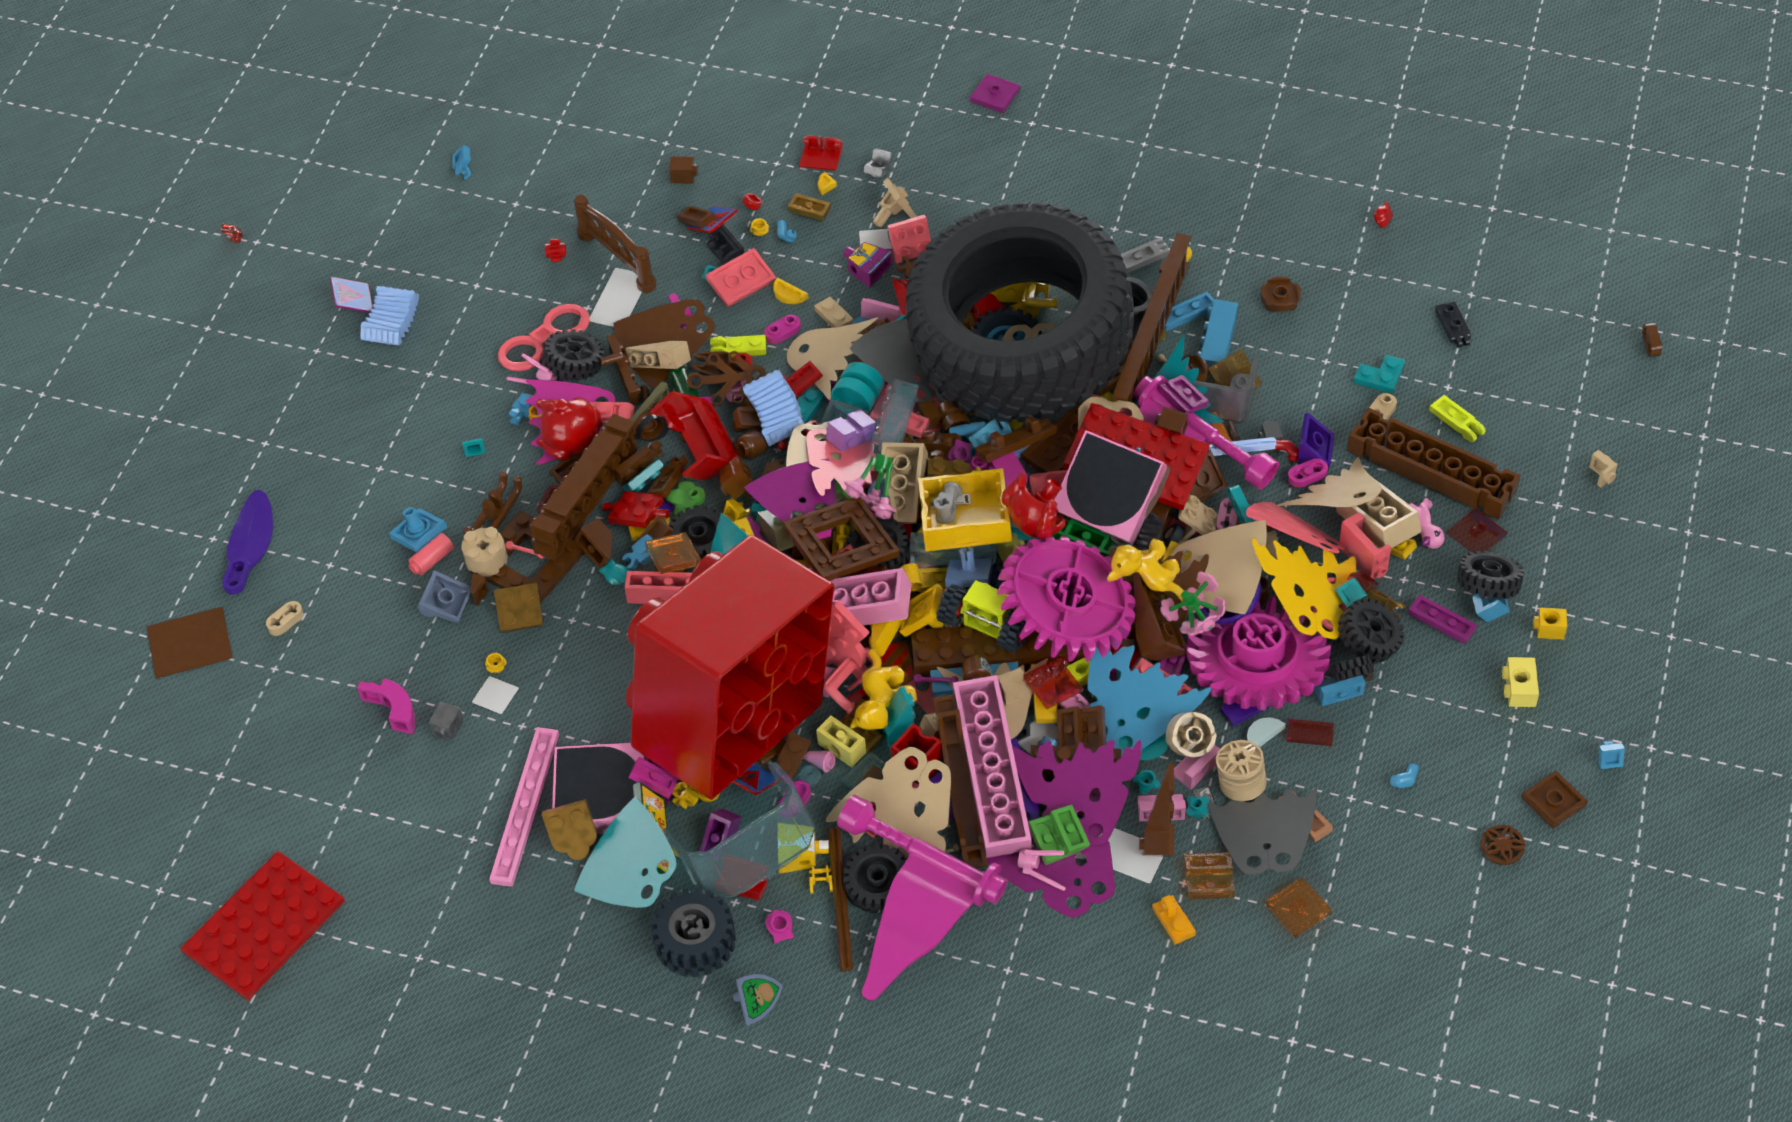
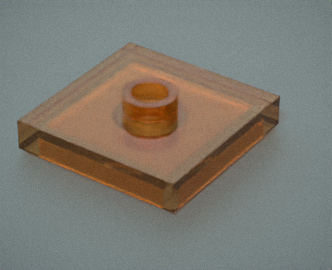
[645,532,701,574]
[1266,877,1332,938]

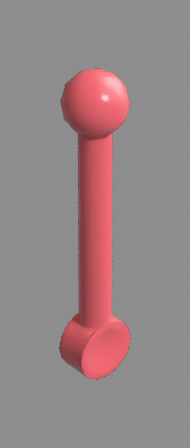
[505,541,544,559]

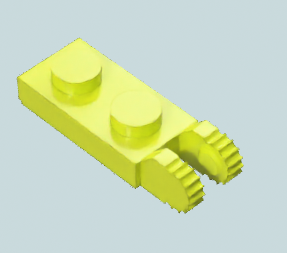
[710,335,766,357]
[1429,395,1486,442]

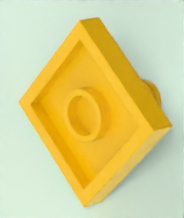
[899,583,944,637]

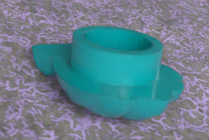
[599,559,629,585]

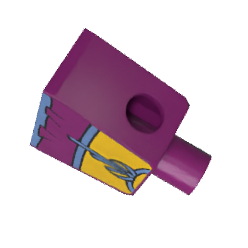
[843,242,893,287]

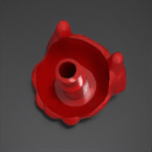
[536,397,602,461]
[1001,473,1066,540]

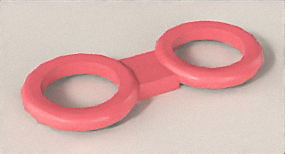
[498,304,590,371]

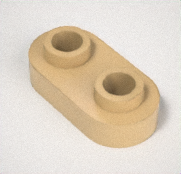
[1369,393,1397,420]

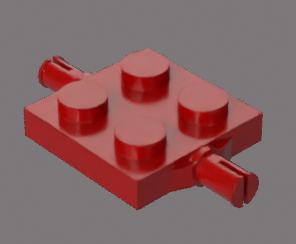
[602,491,670,528]

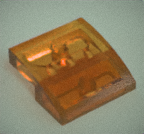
[1208,349,1262,389]
[1184,852,1235,899]

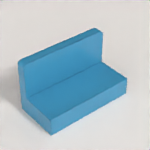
[1314,675,1365,706]

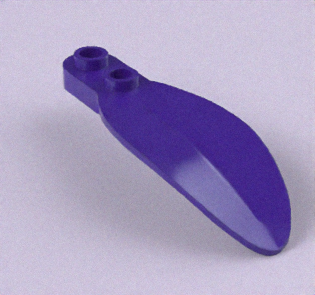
[222,490,273,595]

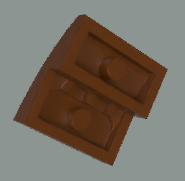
[1057,705,1107,748]

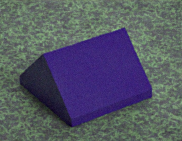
[1298,412,1335,467]

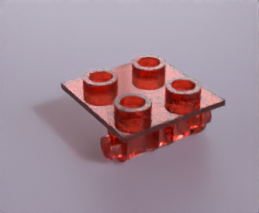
[1023,656,1084,710]

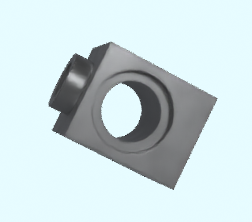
[429,702,464,740]

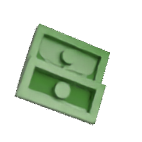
[1028,805,1090,865]

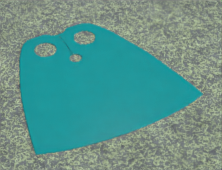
[574,797,677,908]

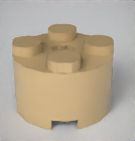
[462,527,508,577]
[1165,712,1217,758]

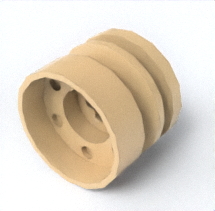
[1216,740,1267,801]

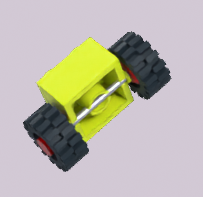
[937,580,1026,653]

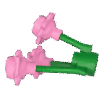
[844,453,896,519]

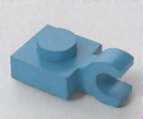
[452,145,471,180]
[508,393,532,426]

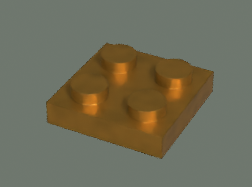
[494,583,544,633]

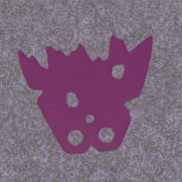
[1012,740,1142,845]
[987,793,1115,918]

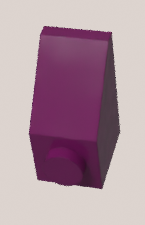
[698,808,742,863]

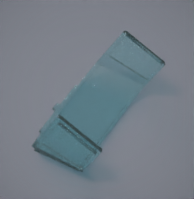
[663,760,816,898]

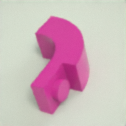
[357,678,416,734]

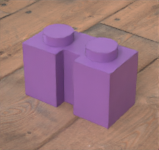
[826,409,876,452]

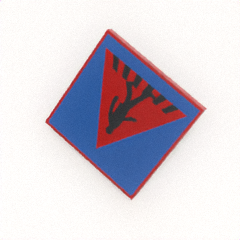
[687,206,738,233]
[732,764,781,796]

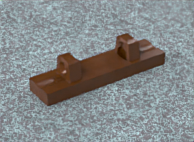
[975,416,1057,463]

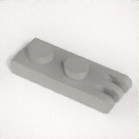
[1121,238,1170,273]

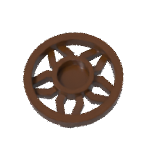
[1481,825,1525,865]

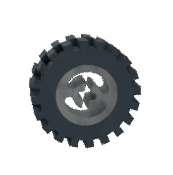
[651,888,736,977]

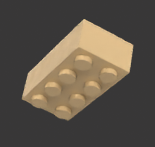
[1336,477,1421,548]

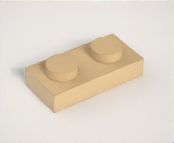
[814,297,854,328]

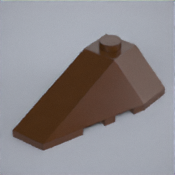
[1133,572,1187,661]

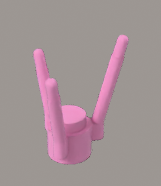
[507,354,557,384]
[1018,849,1066,891]

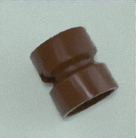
[938,401,970,433]

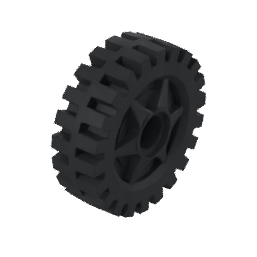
[543,329,604,380]
[668,505,721,566]
[846,517,911,574]
[1457,550,1524,600]
[1338,598,1404,663]
[843,844,907,914]

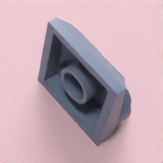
[417,570,472,623]

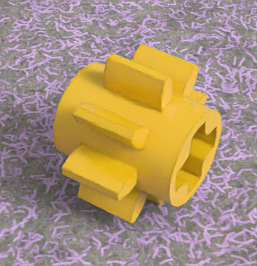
[672,782,700,809]

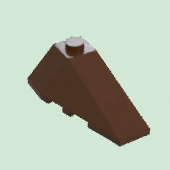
[1139,763,1174,857]

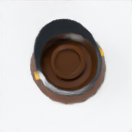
[635,408,669,442]

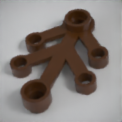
[687,351,766,406]

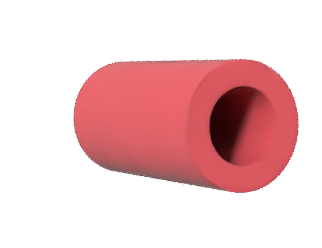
[408,533,454,575]

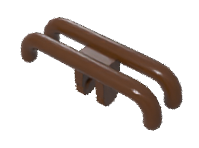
[463,471,522,534]

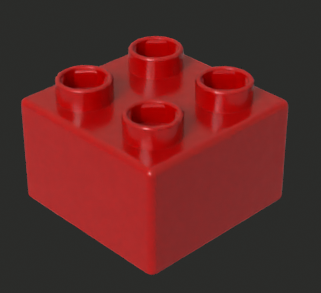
[625,535,834,800]

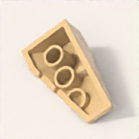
[881,442,928,524]

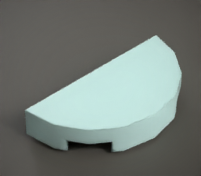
[1247,717,1286,747]

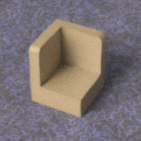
[998,668,1030,705]

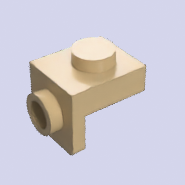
[1589,450,1618,488]

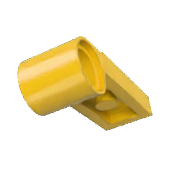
[900,563,948,592]

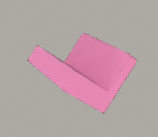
[861,298,902,324]
[1174,745,1220,790]
[1137,794,1186,822]

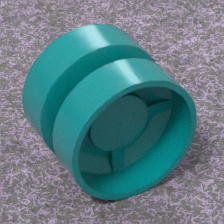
[831,362,884,415]

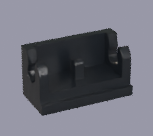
[707,224,744,265]

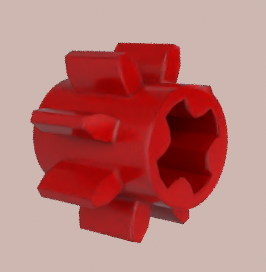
[545,239,567,262]

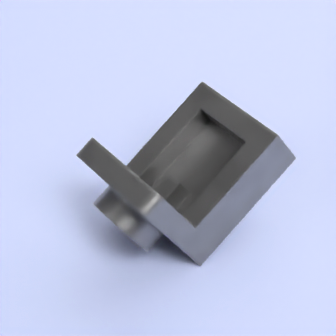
[864,148,892,178]

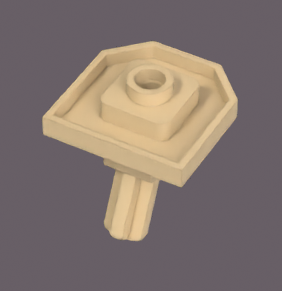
[873,178,916,227]

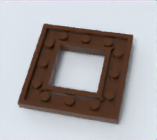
[783,497,900,581]
[470,510,585,604]

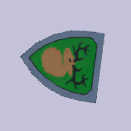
[733,974,783,1026]

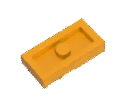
[1152,895,1196,945]

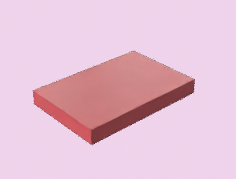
[705,248,776,308]

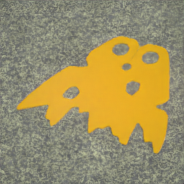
[1252,537,1356,639]

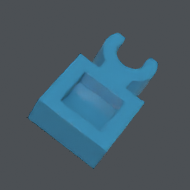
[622,534,660,571]

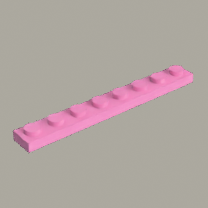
[489,727,559,887]

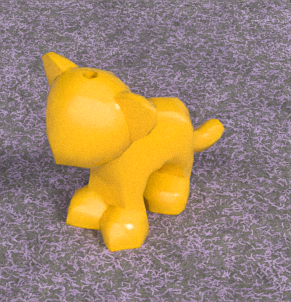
[1107,539,1184,601]
[850,649,917,730]

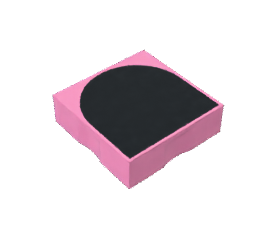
[1055,430,1167,545]
[552,743,647,834]

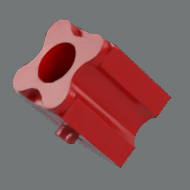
[891,723,943,784]

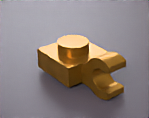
[1365,589,1405,618]

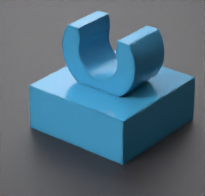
[1598,740,1625,769]

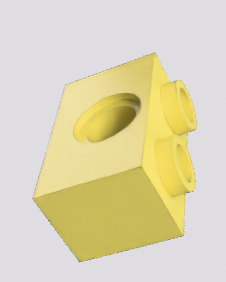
[1502,657,1539,707]
[816,716,866,768]

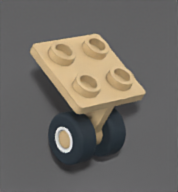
[1163,495,1218,548]

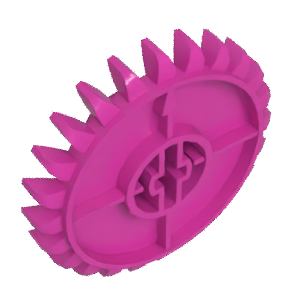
[997,536,1136,662]
[1187,596,1331,710]

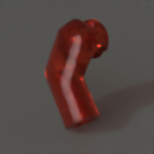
[221,223,244,243]

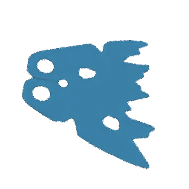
[1088,645,1211,756]

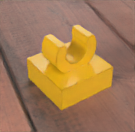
[723,498,750,522]

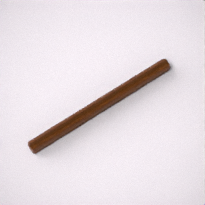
[828,827,853,972]

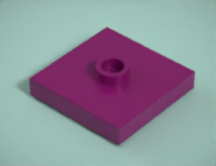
[970,73,1020,113]

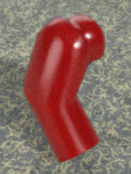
[1272,440,1299,462]

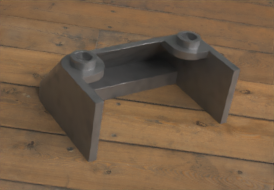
[1175,343,1258,424]

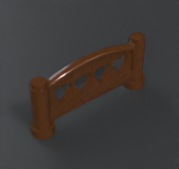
[574,195,656,293]

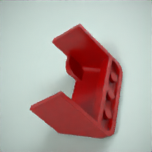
[650,391,740,481]

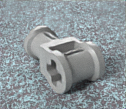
[934,482,962,524]

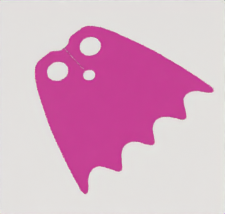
[526,379,615,465]

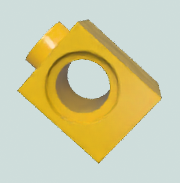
[1533,608,1567,640]

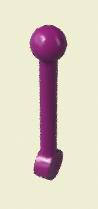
[913,674,959,684]

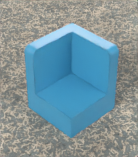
[1472,594,1510,623]

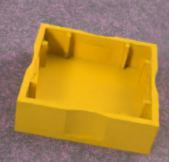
[918,468,1012,552]

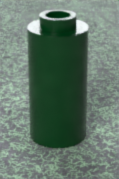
[668,365,700,397]

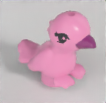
[1410,498,1445,549]

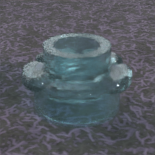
[799,765,821,786]

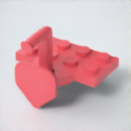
[824,601,873,714]

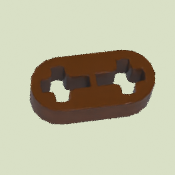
[1642,323,1662,357]

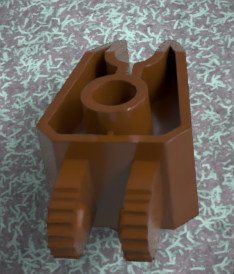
[691,352,749,384]

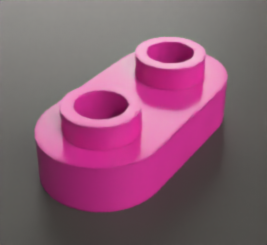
[764,315,801,344]
[1288,459,1328,487]

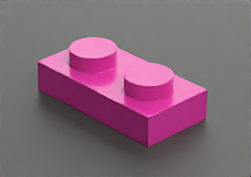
[629,757,678,799]

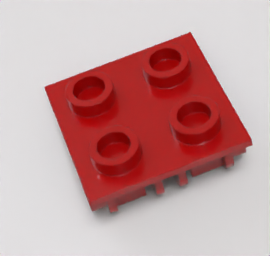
[799,135,844,171]

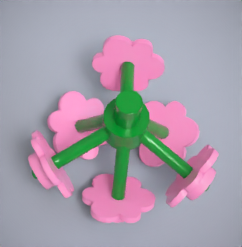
[1160,571,1226,635]

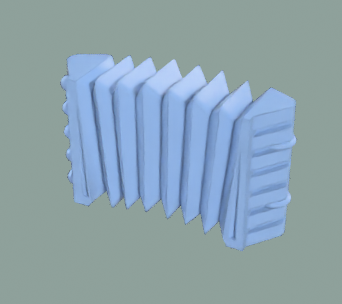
[360,286,419,346]
[743,369,805,446]

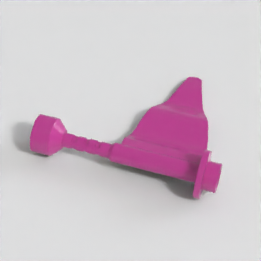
[1134,375,1279,490]
[837,794,1008,1001]

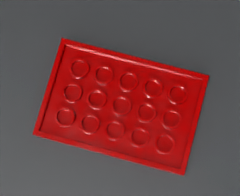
[1063,403,1210,511]
[180,851,345,1001]

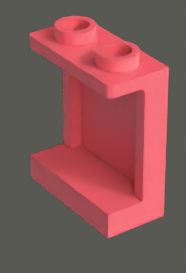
[1339,512,1391,581]

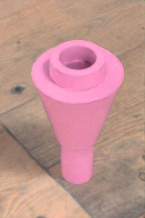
[804,751,836,772]

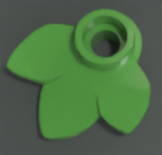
[665,481,706,516]

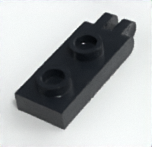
[1435,301,1471,348]

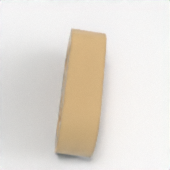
[266,601,304,636]

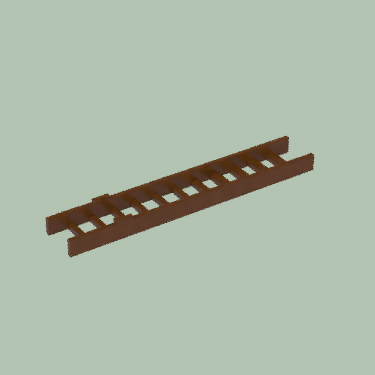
[1112,233,1191,410]

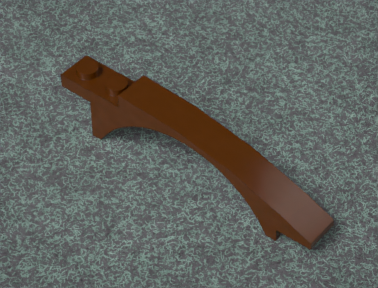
[933,694,988,869]

